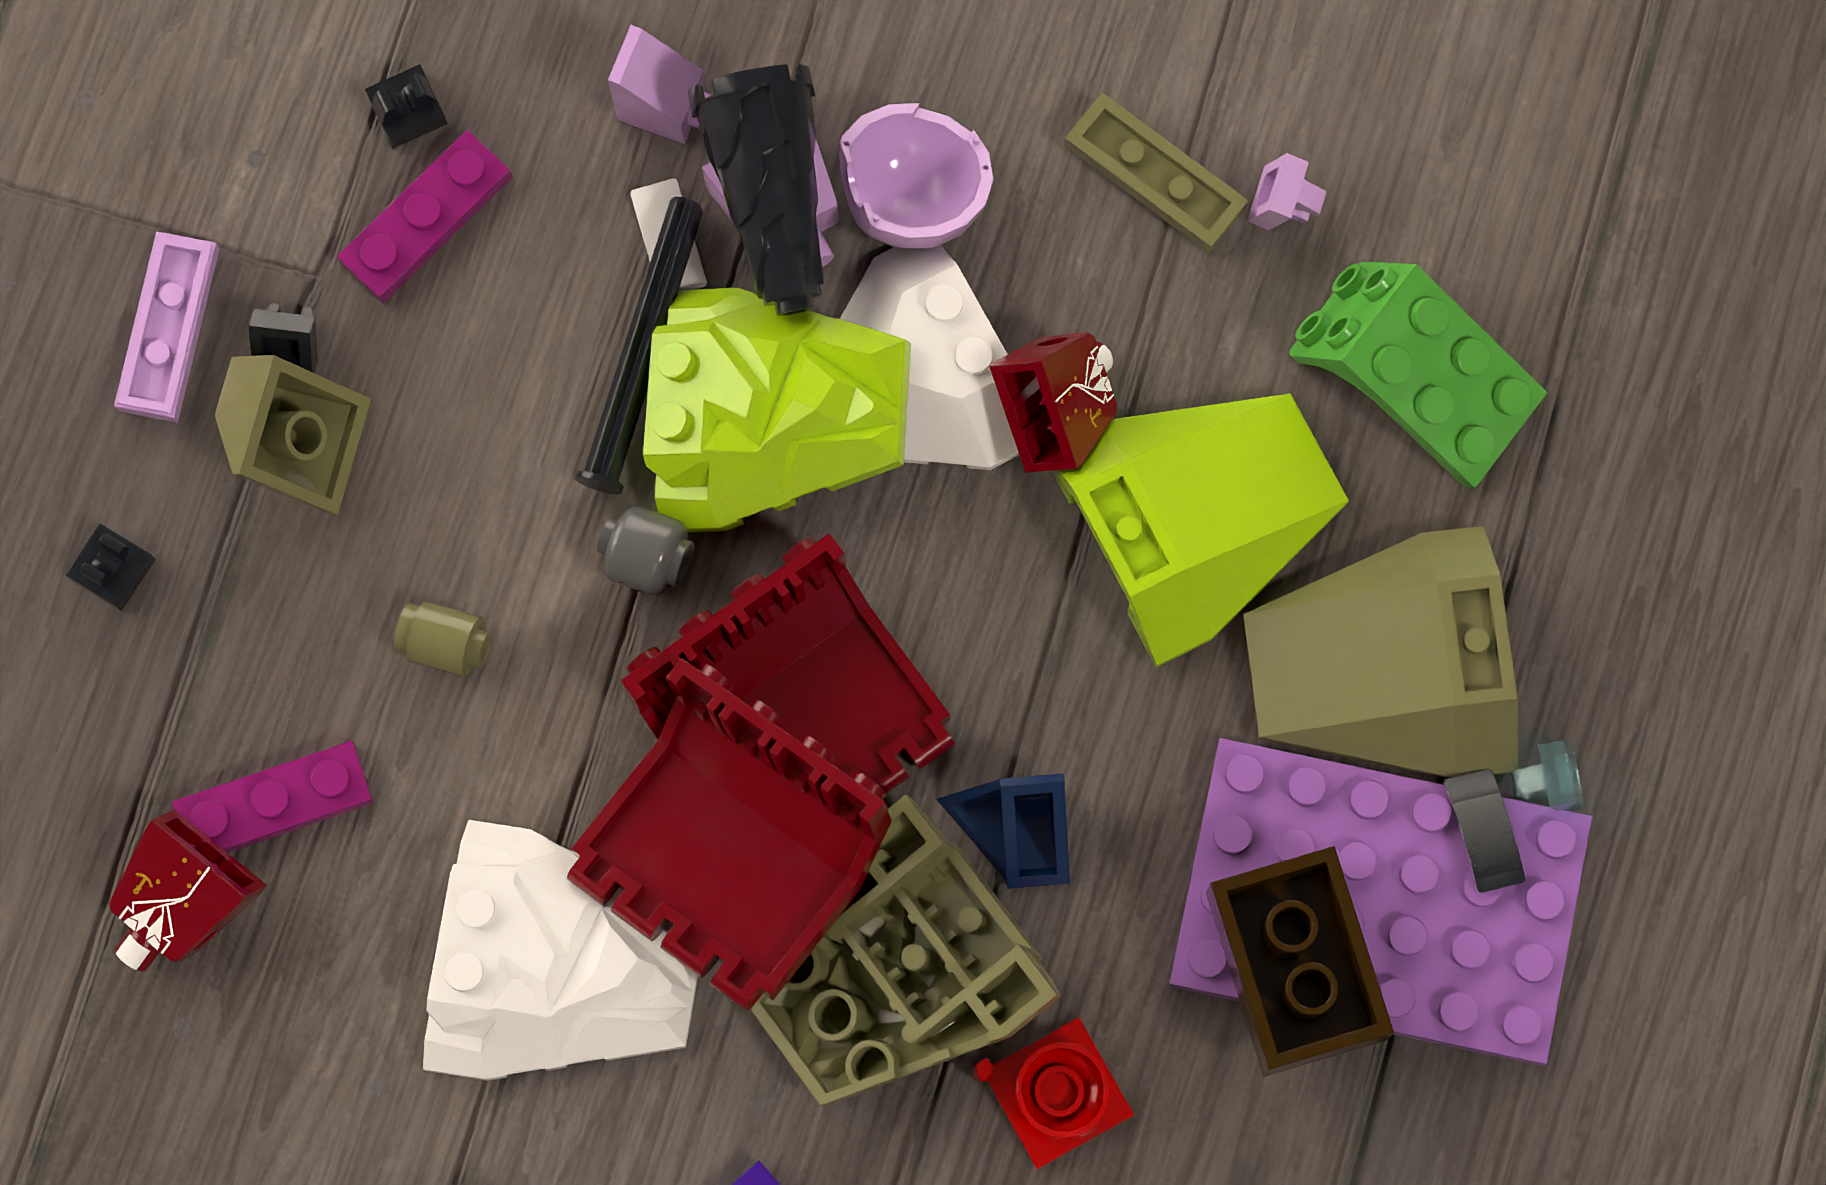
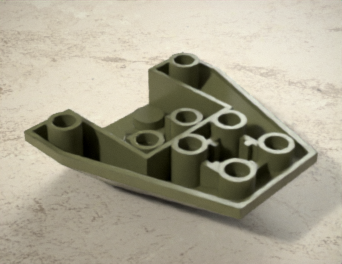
[1243,526,1518,779]

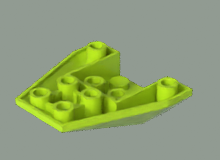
[1052,394,1349,668]

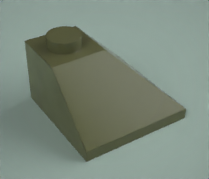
[215,355,371,515]

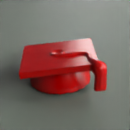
[971,1017,1134,1170]

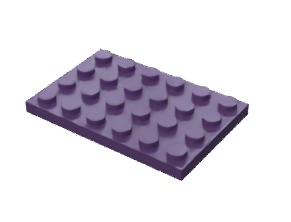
[1168,738,1592,1066]

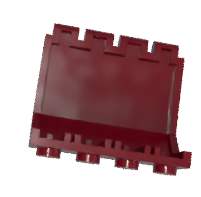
[621,533,955,794]
[567,658,892,1011]

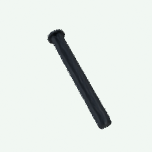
[574,196,703,495]

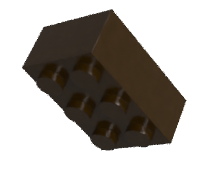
[1206,846,1394,1077]

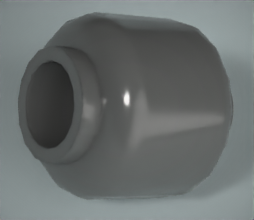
[597,505,695,596]

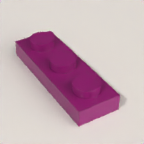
[337,129,513,304]
[172,741,374,853]

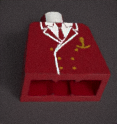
[989,332,1117,473]
[109,810,267,972]

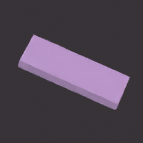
[114,231,219,423]

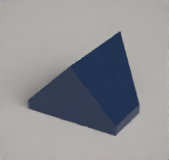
[936,774,1070,889]

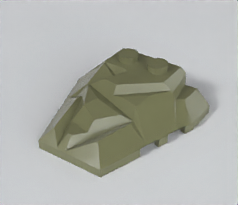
[751,795,1060,1107]

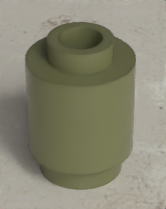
[394,601,492,677]

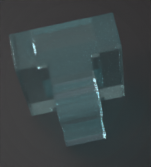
[1513,740,1585,812]

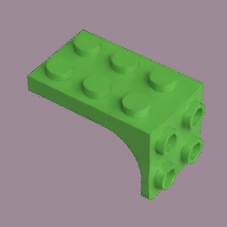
[1289,262,1548,488]

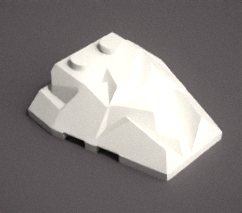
[423,820,698,1081]

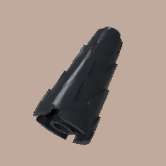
[688,64,824,316]

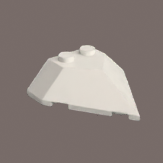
[840,245,1019,470]

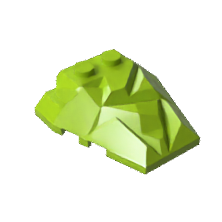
[643,288,911,532]

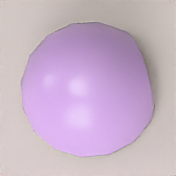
[839,103,993,248]

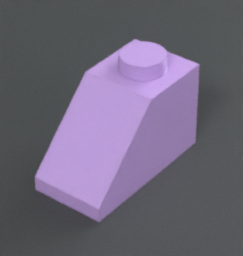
[608,25,712,144]

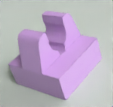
[1247,153,1327,230]

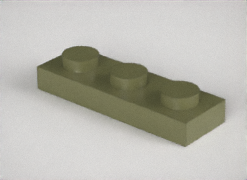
[1064,92,1249,254]

